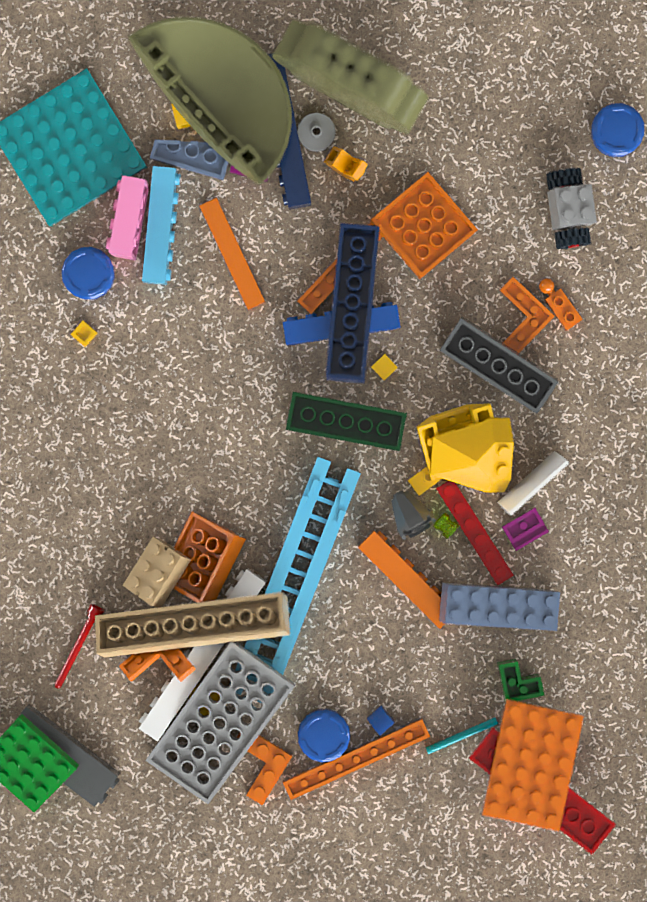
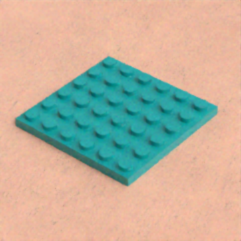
[0,68,147,227]

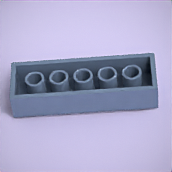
[439,582,560,631]

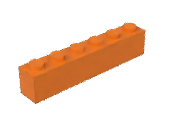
[358,531,445,629]

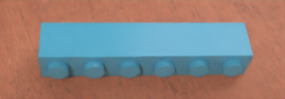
[142,166,181,285]

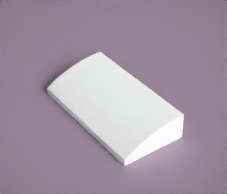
[497,451,569,515]

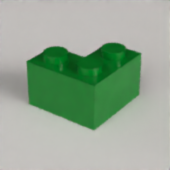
[497,658,545,702]

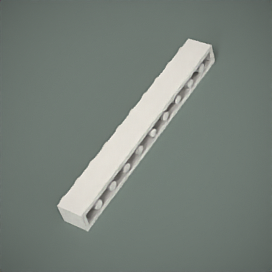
[139,568,266,741]

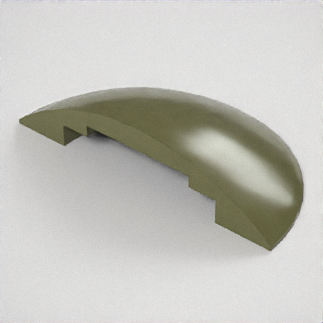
[128,17,292,185]

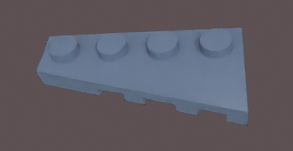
[150,139,229,181]

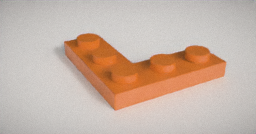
[500,277,555,353]
[119,649,195,682]
[236,733,293,805]

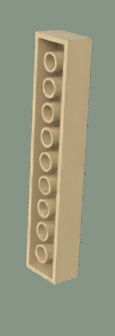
[95,592,290,658]

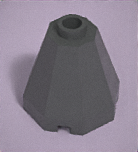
[391,490,436,540]

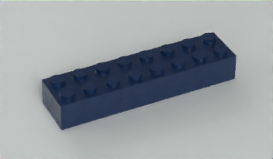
[325,223,380,384]

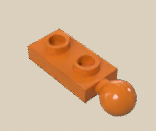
[539,278,583,331]

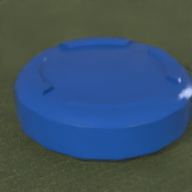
[591,103,644,157]
[62,247,115,300]
[298,708,350,762]

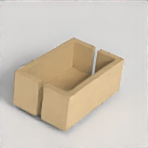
[123,537,191,608]

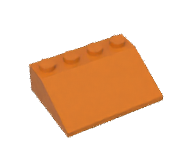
[173,512,246,603]

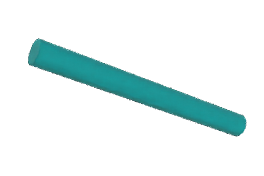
[425,717,498,754]

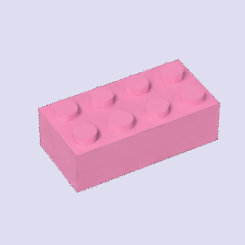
[106,175,150,260]

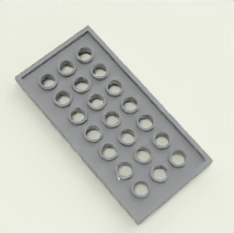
[146,641,295,804]

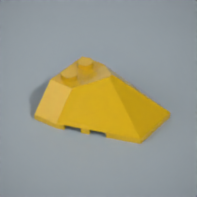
[430,418,514,493]

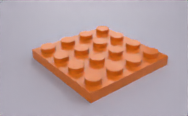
[370,172,478,279]

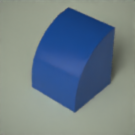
[367,706,394,736]

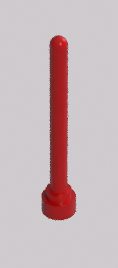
[54,604,104,689]

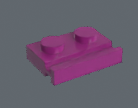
[502,507,549,551]

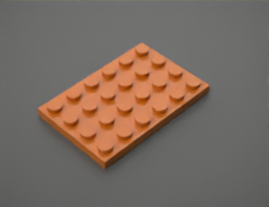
[482,699,584,831]

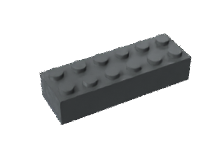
[440,316,559,414]

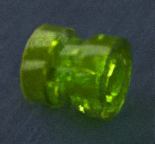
[433,512,460,539]

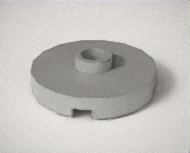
[297,113,336,152]

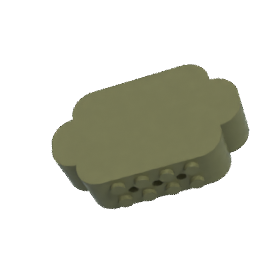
[272,20,429,134]

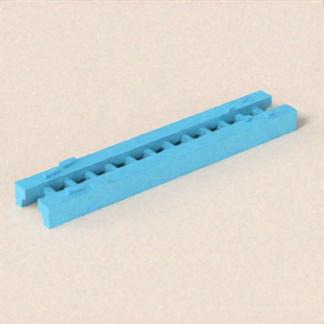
[230,457,361,703]

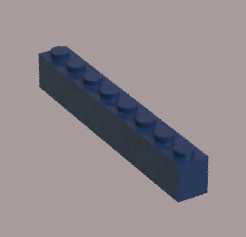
[268,53,312,210]

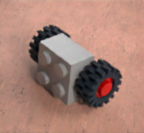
[546,168,597,249]

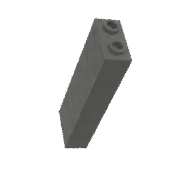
[18,704,120,807]

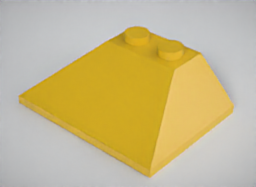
[417,403,494,481]

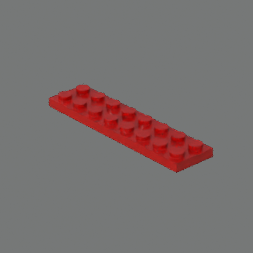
[469,727,616,855]

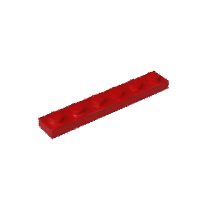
[436,480,514,585]

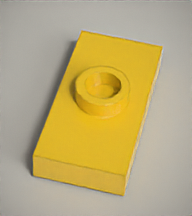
[407,466,442,496]

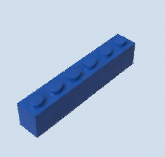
[283,302,401,346]

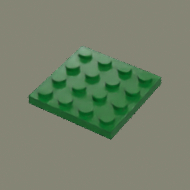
[0,714,79,812]

